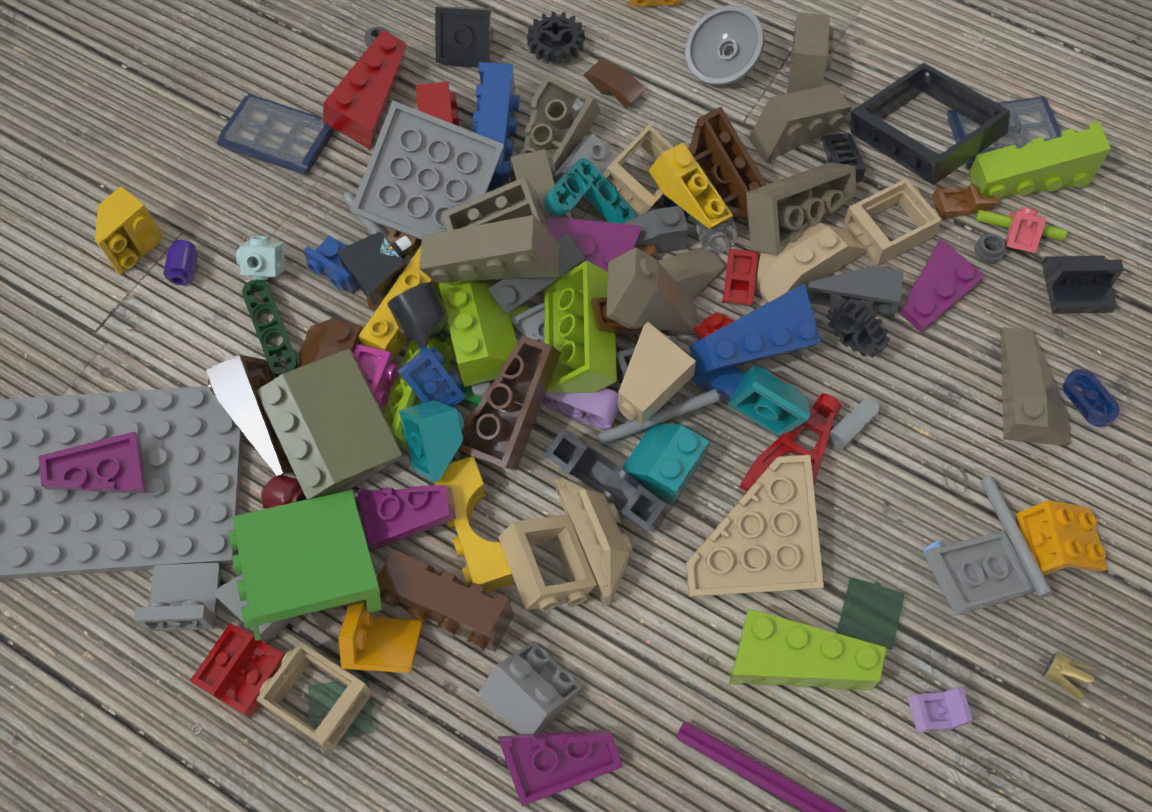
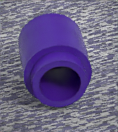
[163,240,198,285]

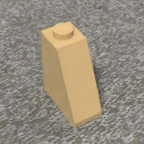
[618,322,696,426]

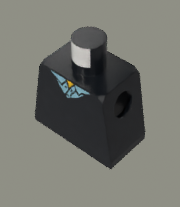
[336,232,414,306]

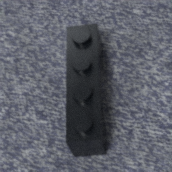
[544,428,673,533]

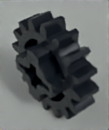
[527,11,585,65]
[826,298,890,358]

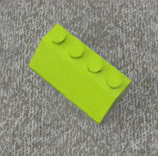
[545,261,617,394]
[439,279,517,387]

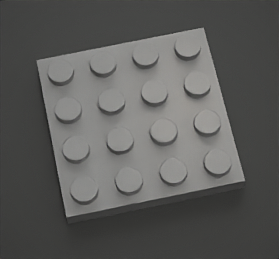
[350,100,504,240]

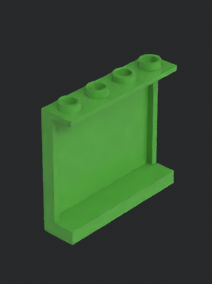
[228,490,382,640]

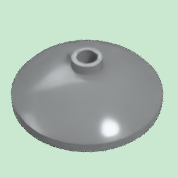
[685,5,765,86]

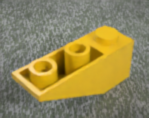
[648,142,733,229]

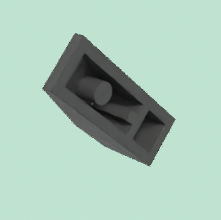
[622,206,688,254]
[488,233,586,314]
[807,266,903,317]

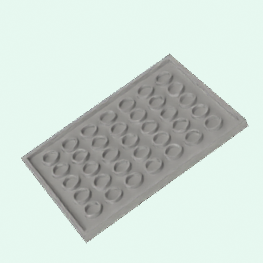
[0,386,244,580]

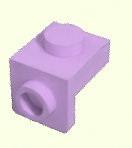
[908,687,972,733]

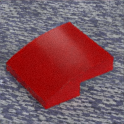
[190,623,285,719]

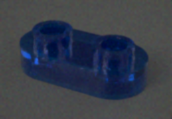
[1062,369,1120,427]

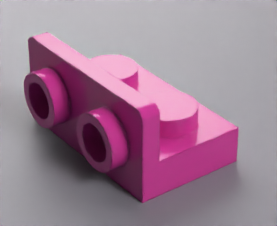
[353,344,399,410]

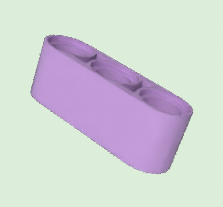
[542,388,619,430]

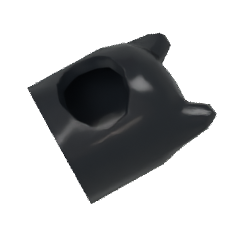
[387,282,448,347]

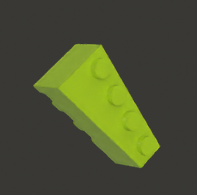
[969,121,1111,199]
[729,609,887,690]

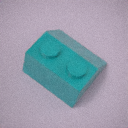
[728,365,810,437]
[399,400,464,482]
[622,423,709,506]

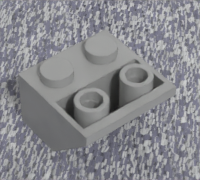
[478,641,583,735]

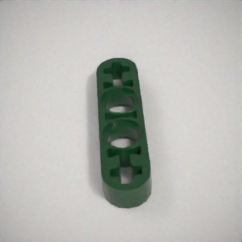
[242,279,299,378]

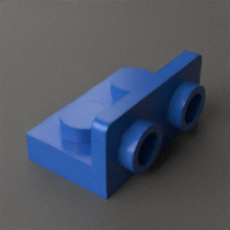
[303,235,359,294]
[397,346,466,407]

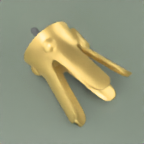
[1039,653,1097,700]

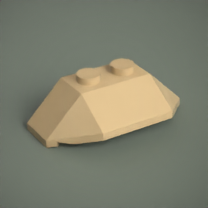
[755,222,867,303]
[555,477,632,607]

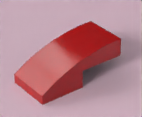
[722,248,759,306]

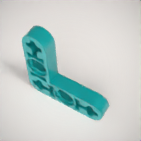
[544,158,636,224]

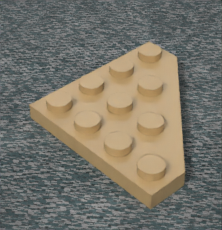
[686,455,824,597]

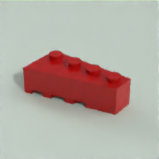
[323,30,407,150]
[416,81,460,126]

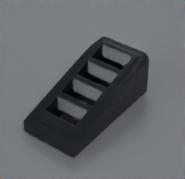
[822,133,866,182]

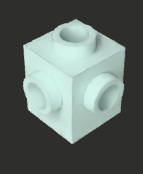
[236,236,285,280]

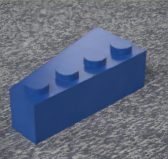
[473,62,520,190]
[689,284,821,376]

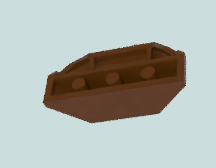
[688,107,767,219]

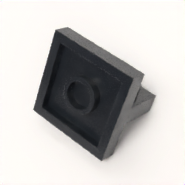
[435,6,494,66]
[1042,255,1124,314]

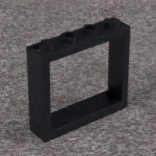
[850,63,1011,186]

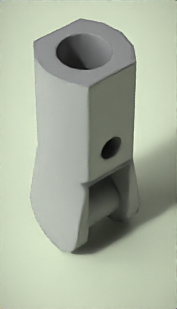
[828,398,879,450]

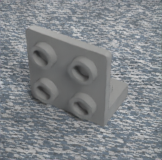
[552,133,632,212]
[134,563,221,632]

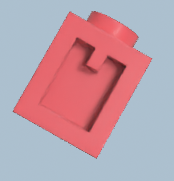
[1005,207,1047,253]

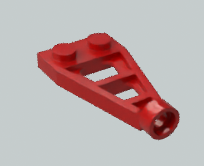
[739,393,842,492]

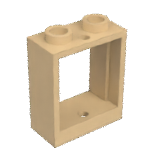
[603,124,673,216]
[843,178,941,266]
[498,514,597,611]
[256,641,373,753]

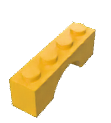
[435,456,515,592]

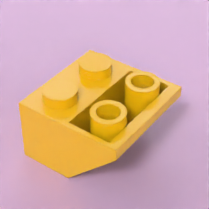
[95,186,164,276]

